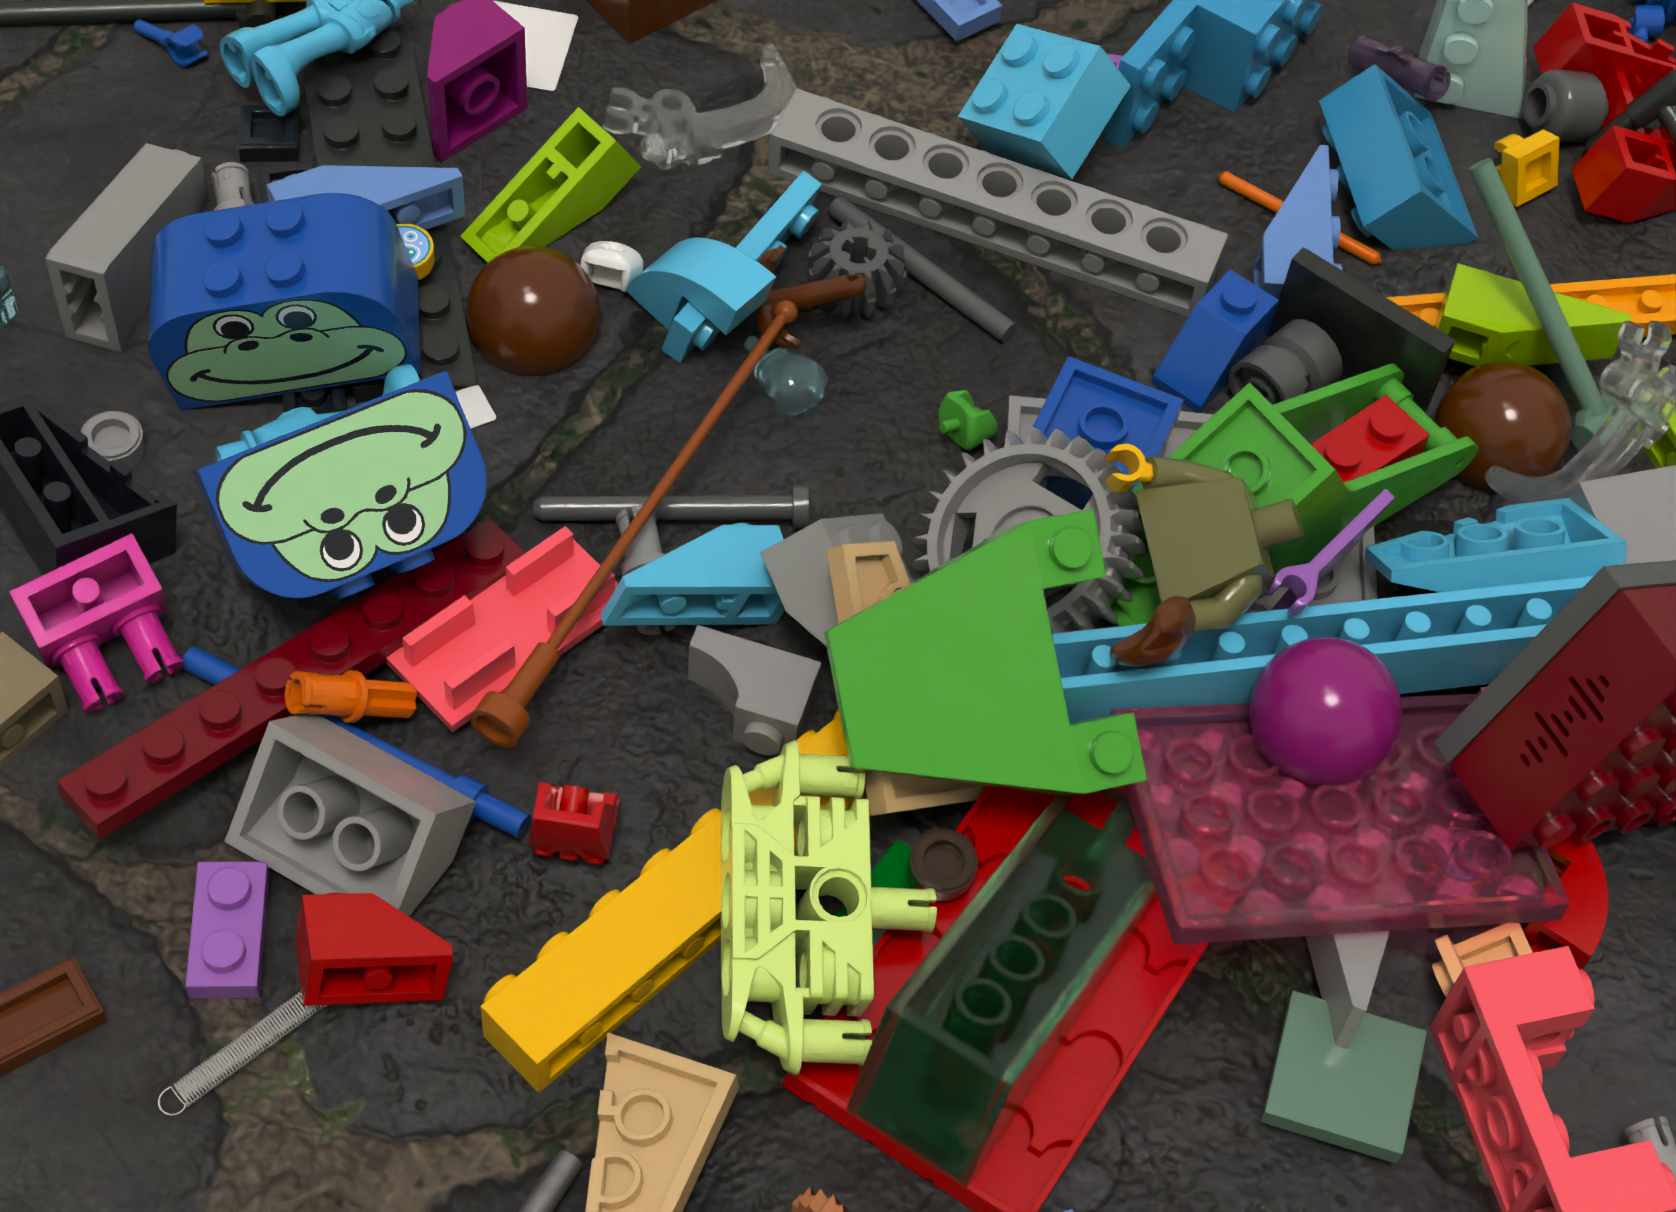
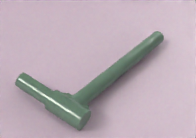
[1469,158,1663,455]

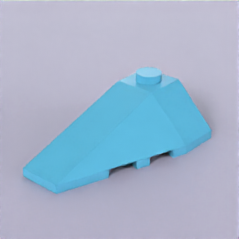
[1365,498,1627,592]

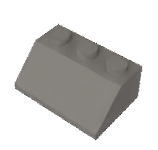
[224,714,476,916]

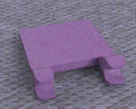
[1259,489,1395,616]

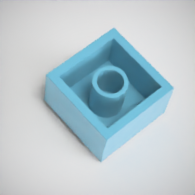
[958,24,1131,180]

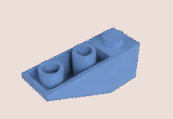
[1252,145,1343,300]

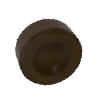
[907,828,978,901]

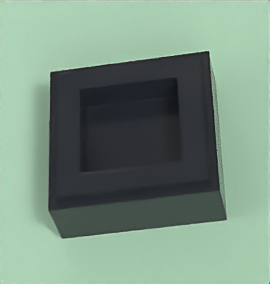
[238,105,301,162]

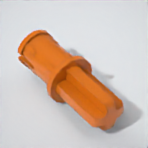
[285,670,417,723]

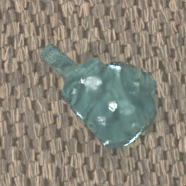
[744,336,828,416]

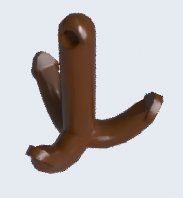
[755,244,867,349]

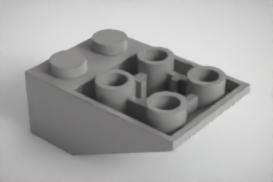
[760,513,914,646]

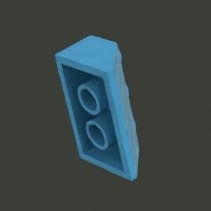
[1319,64,1478,250]

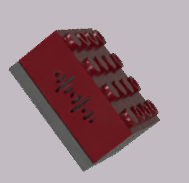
[1434,560,1676,850]

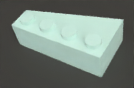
[1414,0,1528,119]

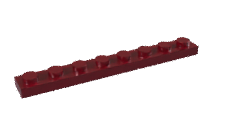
[57,519,526,841]

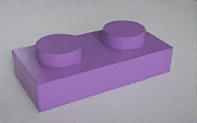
[185,862,270,999]

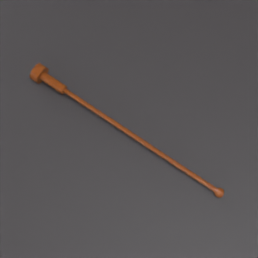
[470,300,798,748]

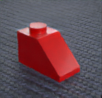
[295,893,453,1006]

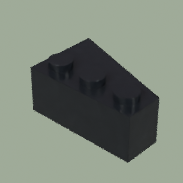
[0,393,177,575]

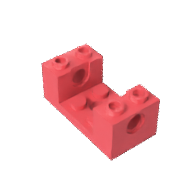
[1430,946,1676,1212]

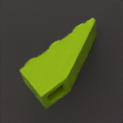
[1435,263,1632,367]

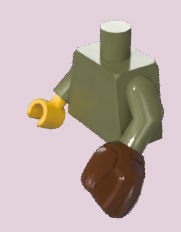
[1104,443,1303,667]

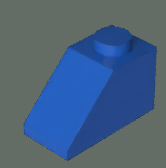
[1151,269,1279,413]

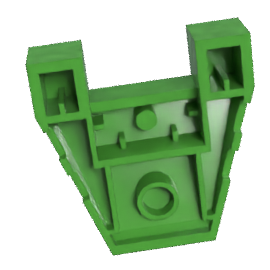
[824,509,1147,795]

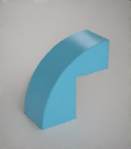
[626,237,776,335]

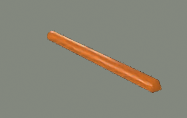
[1217,171,1382,265]

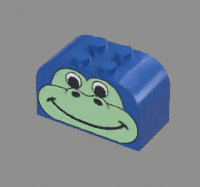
[148,193,420,410]
[191,371,487,599]

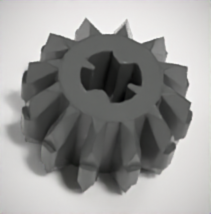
[807,219,907,319]

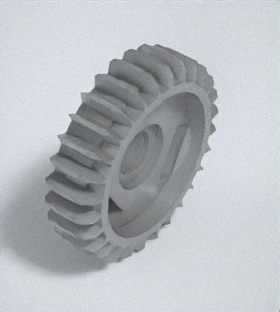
[911,427,1149,634]

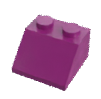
[427,0,528,163]

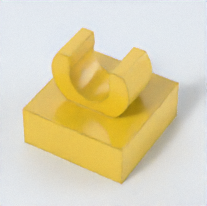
[1494,129,1560,207]

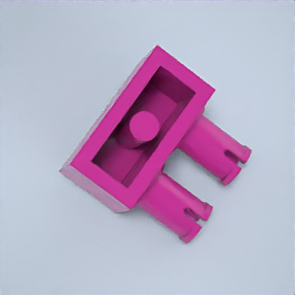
[9,534,185,714]

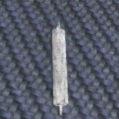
[158,991,327,1115]

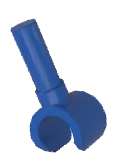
[1628,5,1665,43]
[134,19,208,67]

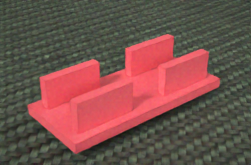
[386,526,619,733]

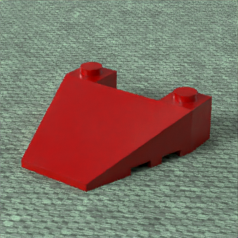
[1533,2,1676,223]

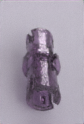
[1348,35,1451,101]

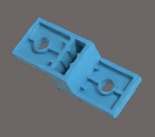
[1104,0,1324,149]

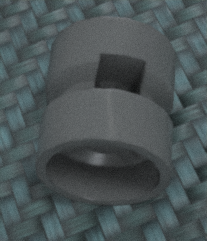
[1229,319,1343,405]

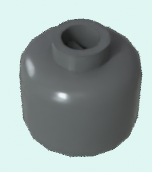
[1522,69,1609,144]

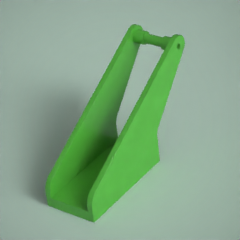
[1110,363,1479,626]

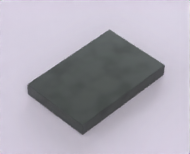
[1268,247,1456,413]

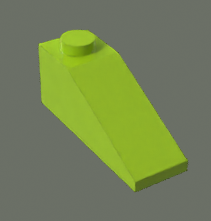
[460,107,641,263]

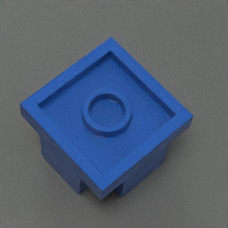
[1033,356,1184,510]

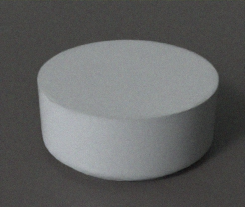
[80,411,146,469]

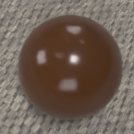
[465,246,600,376]
[1434,361,1572,495]

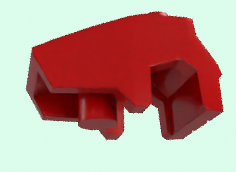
[528,782,619,865]

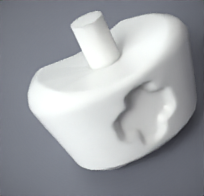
[580,241,643,292]

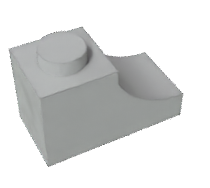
[688,625,822,755]

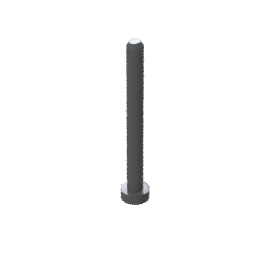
[533,485,809,529]

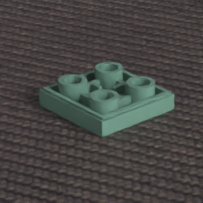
[1260,990,1427,1164]

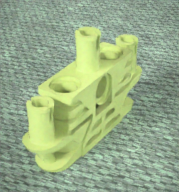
[721,740,937,1076]

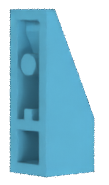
[600,523,785,626]

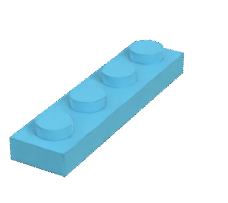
[661,170,822,364]

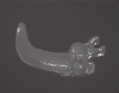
[603,44,796,170]
[1484,321,1676,504]

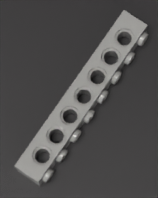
[768,88,1228,317]

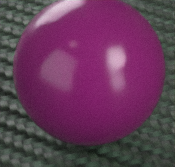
[1250,637,1402,787]

